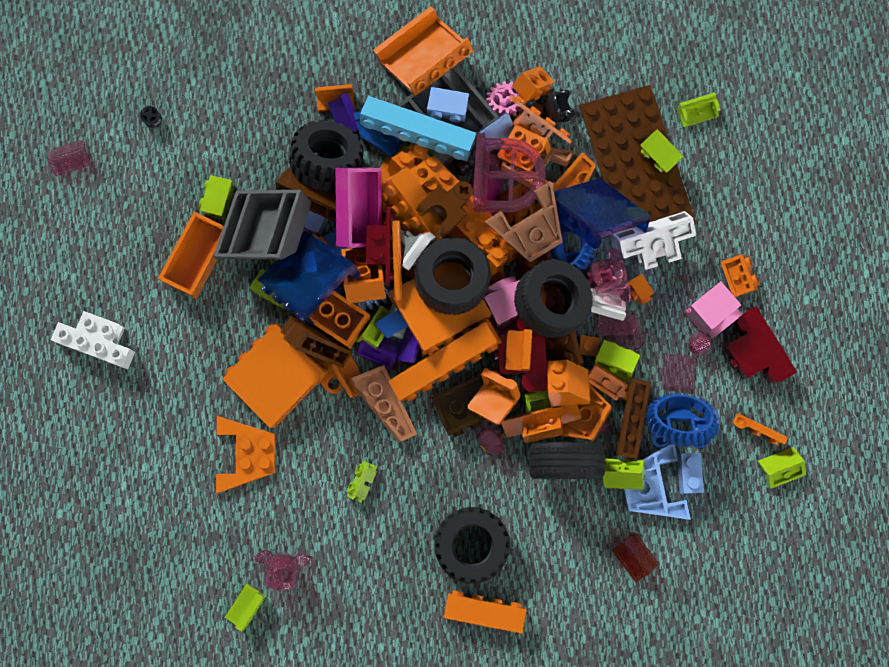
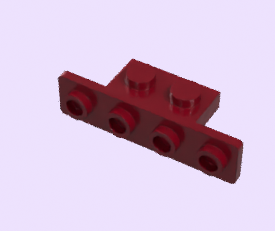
[366,206,395,286]

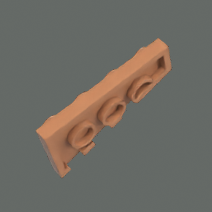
[349,365,417,443]

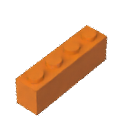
[444,590,527,633]

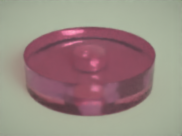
[614,322,645,352]

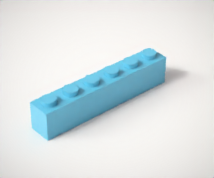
[360,96,477,161]

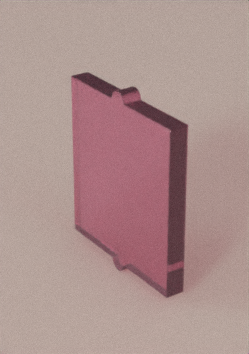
[661,353,695,390]

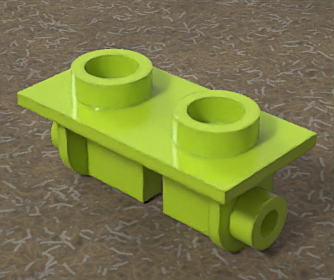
[347,461,377,503]

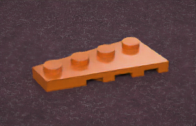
[536,152,596,224]

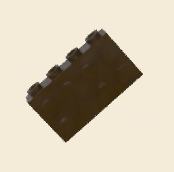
[431,367,519,438]

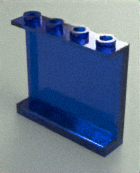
[554,178,651,249]
[258,230,361,325]

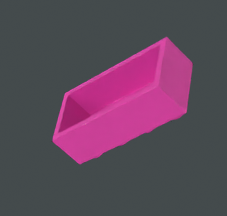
[335,168,382,248]

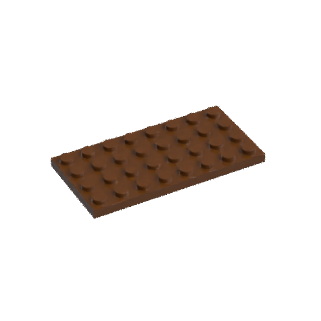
[579,85,696,232]

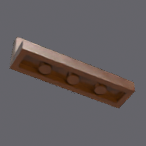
[616,378,651,460]

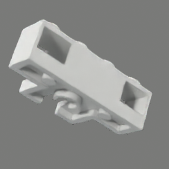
[613,211,696,270]
[51,311,135,369]

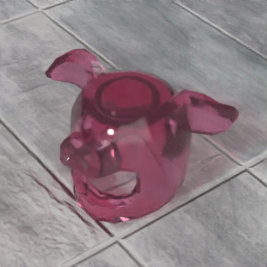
[590,248,631,302]
[255,550,312,591]

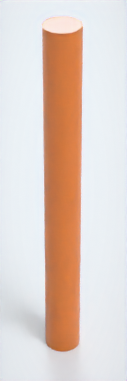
[392,221,402,300]

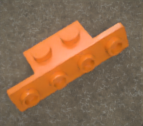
[509,94,572,144]
[501,405,581,443]

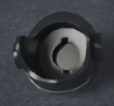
[543,89,575,123]

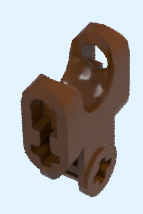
[416,181,473,237]

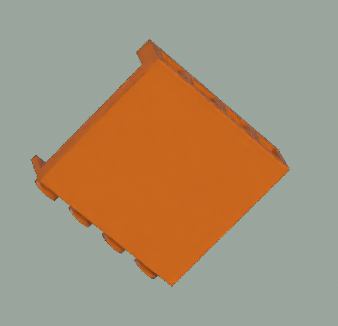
[373,6,474,96]
[389,262,492,356]
[222,323,328,428]

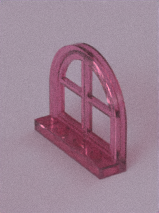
[472,133,546,212]

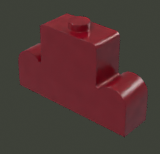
[724,306,797,384]
[494,317,548,393]

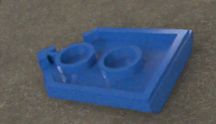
[353,112,403,158]

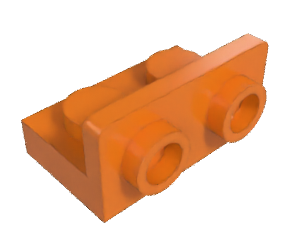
[720,254,759,298]

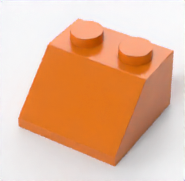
[547,360,590,407]

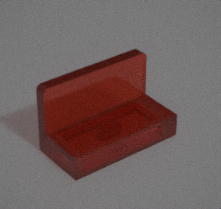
[612,533,659,582]

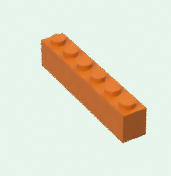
[388,322,502,402]

